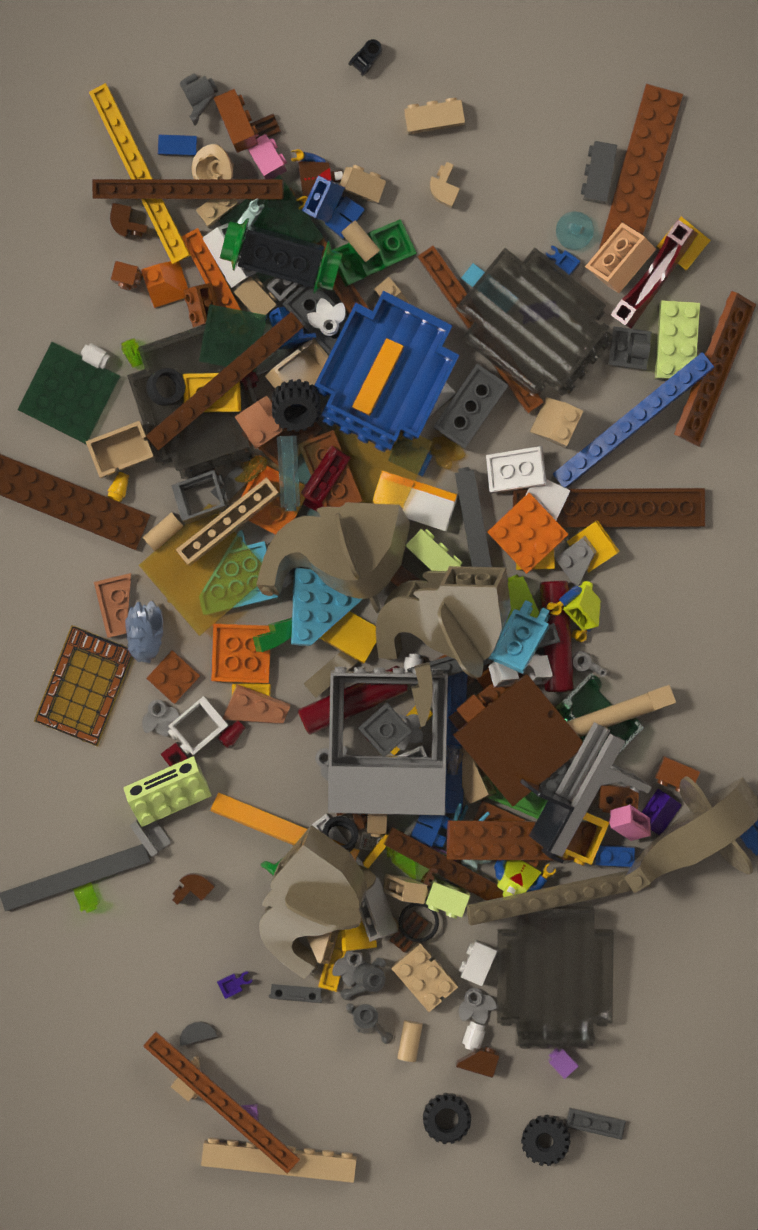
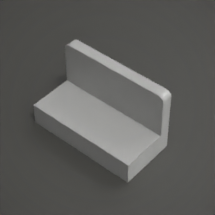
[130,820,171,857]

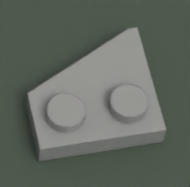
[555,536,596,586]

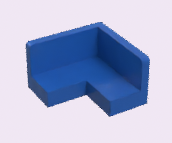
[268,307,317,350]

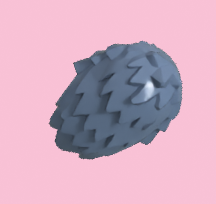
[125,601,163,663]

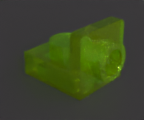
[73,882,100,913]

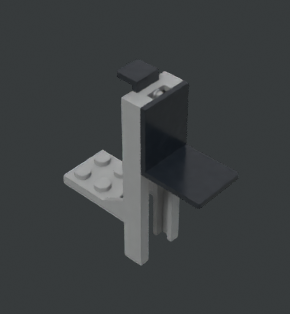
[520,722,652,864]

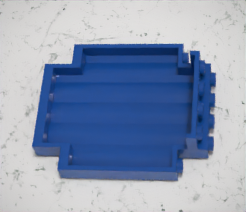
[314,291,459,453]

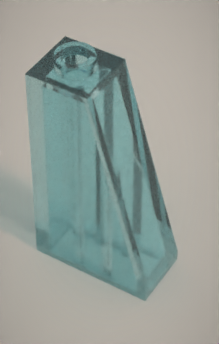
[277,436,301,511]

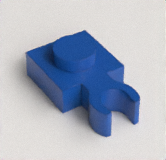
[546,246,580,278]

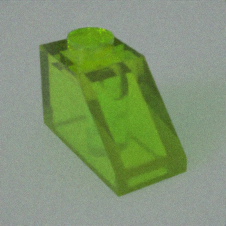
[386,846,416,879]

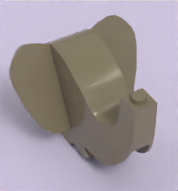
[256,502,410,613]
[376,566,511,678]
[624,776,758,893]
[259,825,376,979]

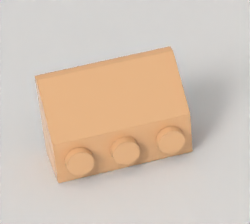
[585,223,656,293]

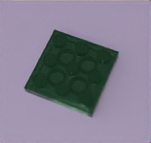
[199,304,267,373]

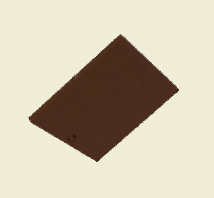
[453,673,583,806]

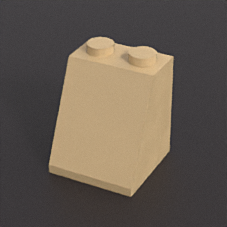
[530,397,583,448]

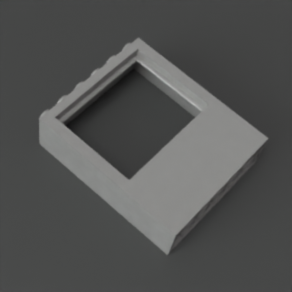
[328,667,448,815]

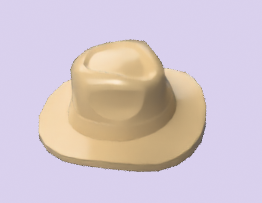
[191,144,234,179]

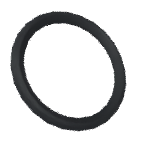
[399,903,439,942]

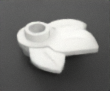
[307,298,345,336]

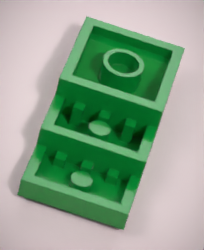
[333,219,417,287]

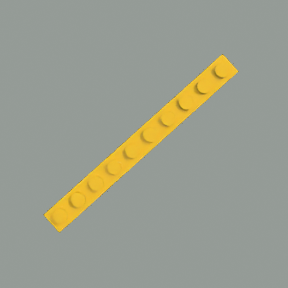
[89,83,191,264]

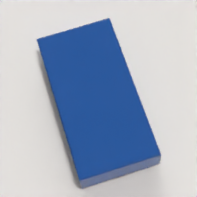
[158,135,197,156]

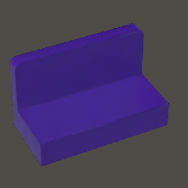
[642,788,682,835]

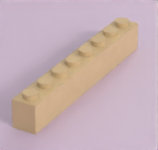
[201,1138,357,1183]

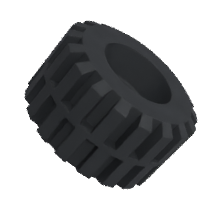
[272,379,321,432]
[423,1093,471,1144]

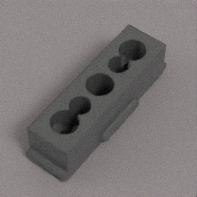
[269,984,322,1003]

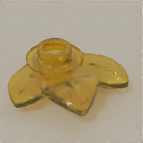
[428,436,465,470]
[234,455,268,483]

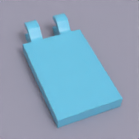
[488,600,550,674]

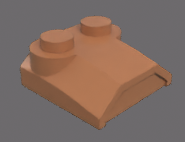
[235,396,287,449]

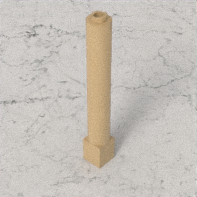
[567,685,676,737]

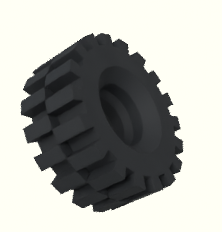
[521,1115,571,1166]

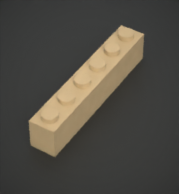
[176,478,280,566]

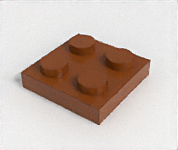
[146,650,200,704]

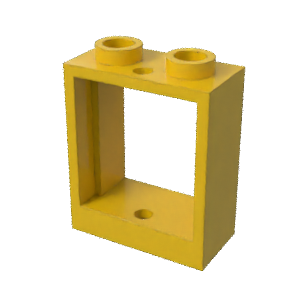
[562,812,609,866]

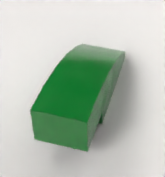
[253,617,292,652]

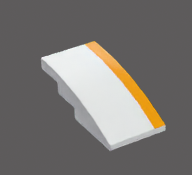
[372,470,458,532]

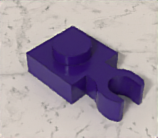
[217,971,253,999]

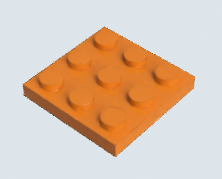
[241,462,305,535]
[487,493,569,574]
[211,624,270,683]

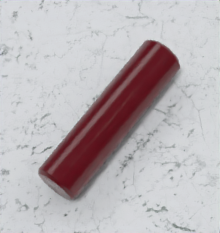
[540,581,574,692]
[298,666,409,735]

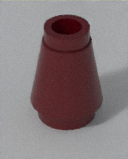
[217,721,246,749]

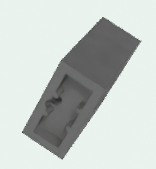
[171,470,230,524]

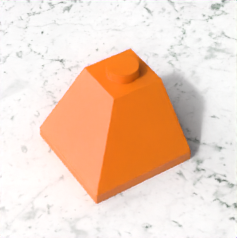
[141,261,188,308]

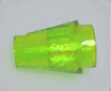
[120,338,143,368]

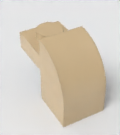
[430,162,460,208]

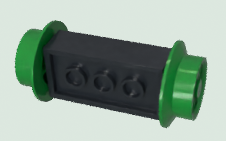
[220,218,343,294]

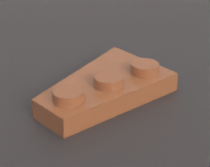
[94,573,132,638]
[223,684,290,723]

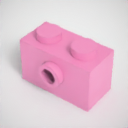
[248,134,287,179]
[609,805,651,841]

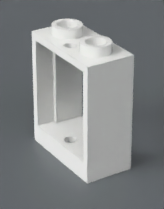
[167,696,228,756]

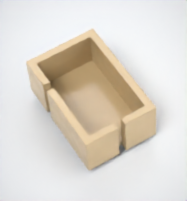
[265,339,329,406]
[86,421,155,478]
[391,942,458,1012]

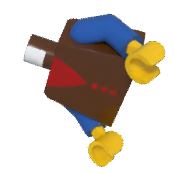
[291,149,343,210]

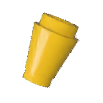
[107,472,129,502]

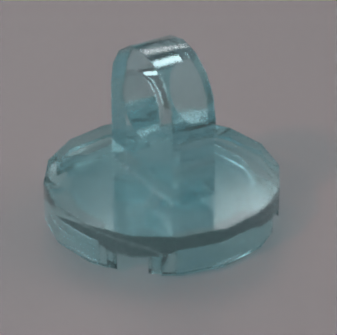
[555,211,594,250]

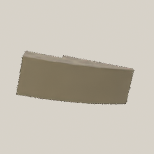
[304,651,358,698]
[411,662,433,727]

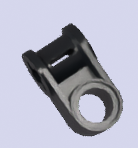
[348,39,382,77]

